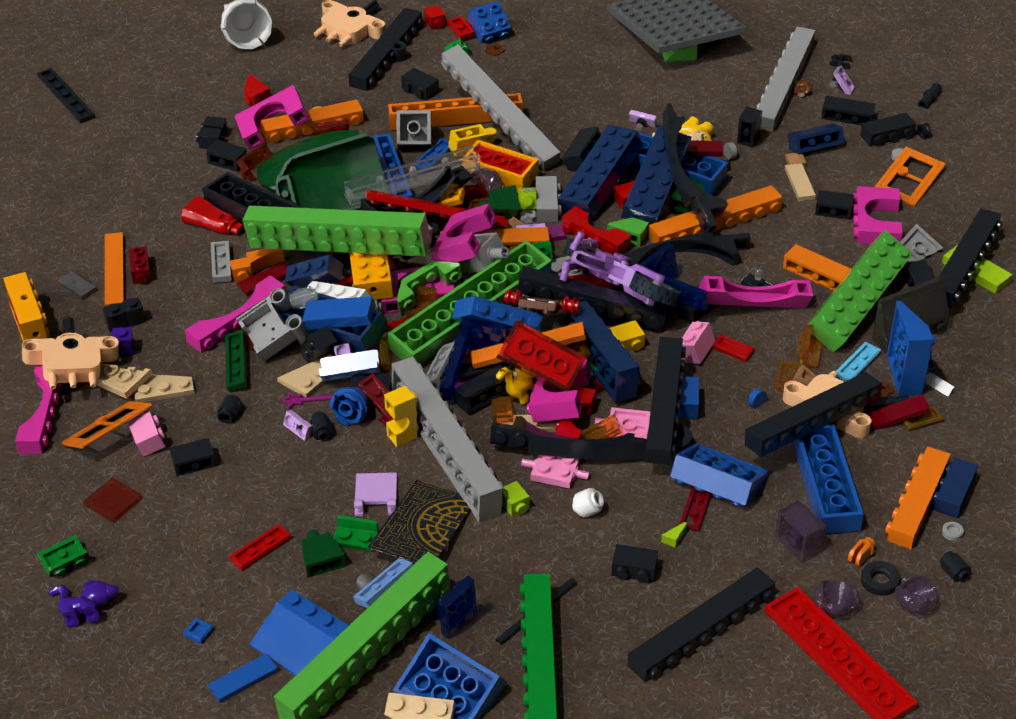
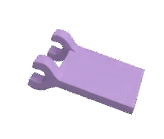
[354,473,397,516]

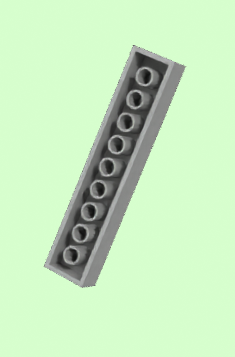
[392,357,504,523]

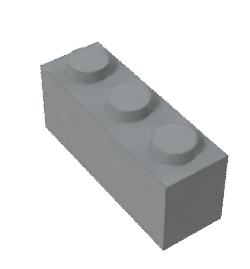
[536,176,561,222]

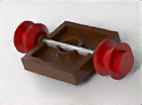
[504,288,581,316]

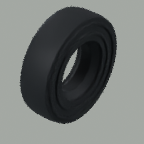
[861,561,900,596]

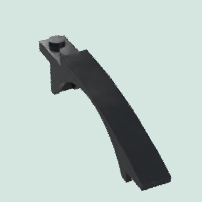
[662,103,728,233]
[360,166,473,213]
[622,232,751,266]
[490,416,647,460]

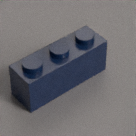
[788,123,844,154]
[285,255,344,289]
[932,457,978,518]

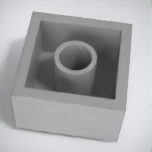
[397,110,432,147]

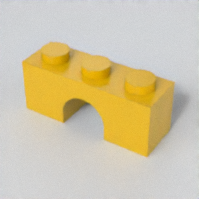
[384,386,419,447]

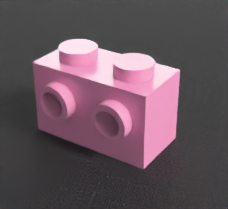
[682,321,715,364]
[128,409,166,457]

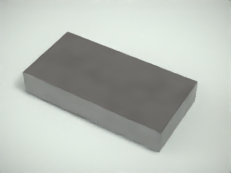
[58,271,97,300]

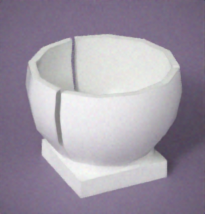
[221,0,272,49]

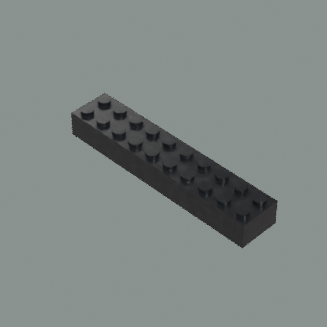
[202,172,349,261]

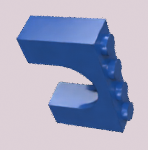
[452,296,543,335]

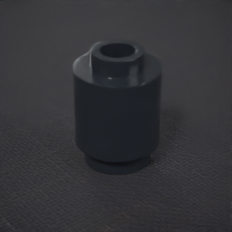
[217,395,243,424]
[310,412,333,441]
[940,551,971,582]

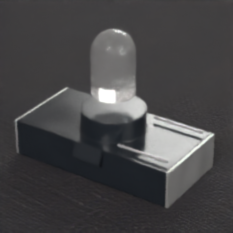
[741,269,774,287]

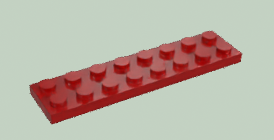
[364,189,509,229]
[764,587,918,719]

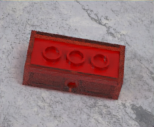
[496,320,586,392]

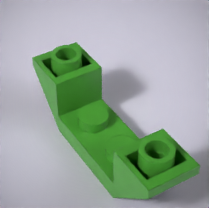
[397,261,462,314]

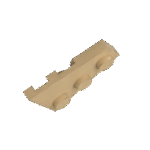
[277,354,333,397]
[96,363,153,399]
[134,374,194,402]
[384,693,456,719]

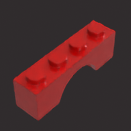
[562,206,631,255]
[553,385,596,439]

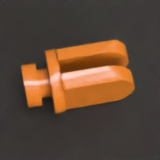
[848,537,875,567]

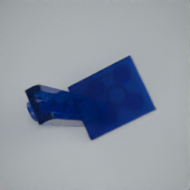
[640,243,709,311]
[439,317,508,401]
[429,575,477,639]

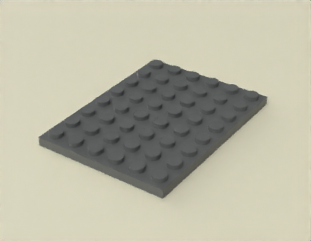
[606,0,746,53]

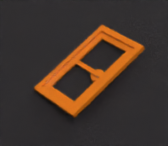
[875,147,946,207]
[61,401,152,449]

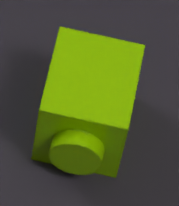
[518,187,537,209]
[502,481,530,517]

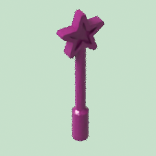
[281,392,333,409]

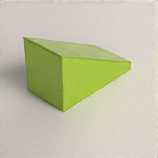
[661,522,687,548]

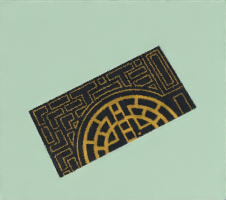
[368,480,470,562]

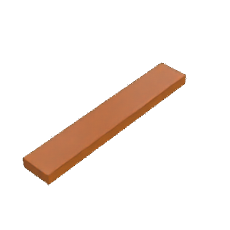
[105,232,124,307]
[471,322,586,369]

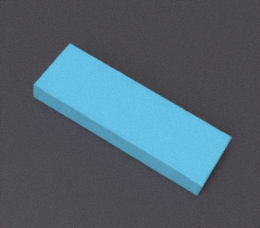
[836,342,882,381]

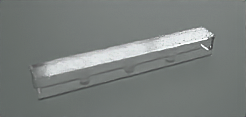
[344,146,481,206]

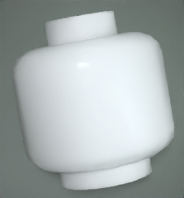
[572,488,604,518]

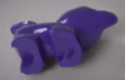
[49,580,119,627]

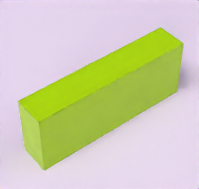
[942,245,1013,294]

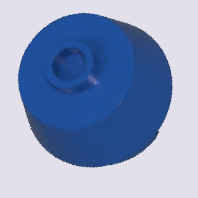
[330,387,369,425]

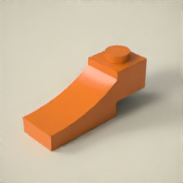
[230,249,284,282]

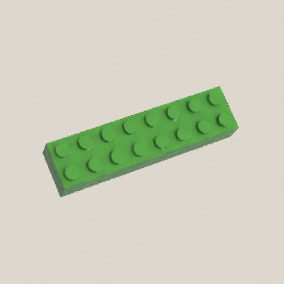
[805,230,913,352]

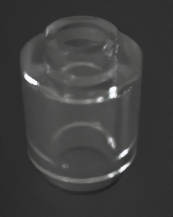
[289,286,319,309]

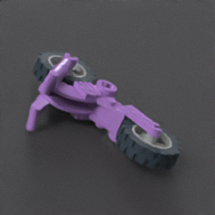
[560,231,681,306]

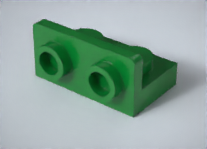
[333,515,379,552]

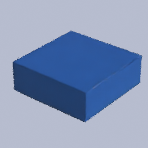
[183,618,214,644]

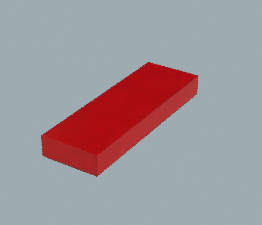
[229,524,292,571]

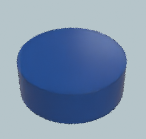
[748,388,767,409]

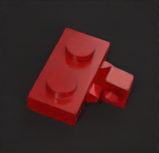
[447,16,475,41]

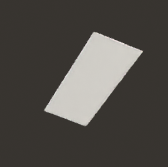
[926,372,954,396]

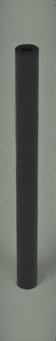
[495,578,577,645]

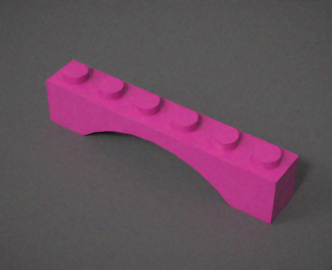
[185,275,286,353]
[698,276,813,308]
[15,365,62,454]

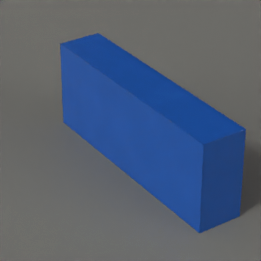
[302,296,376,330]

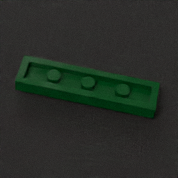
[225,330,247,392]

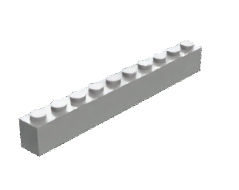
[756,26,815,132]
[441,44,560,171]

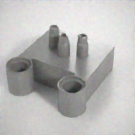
[236,288,309,362]

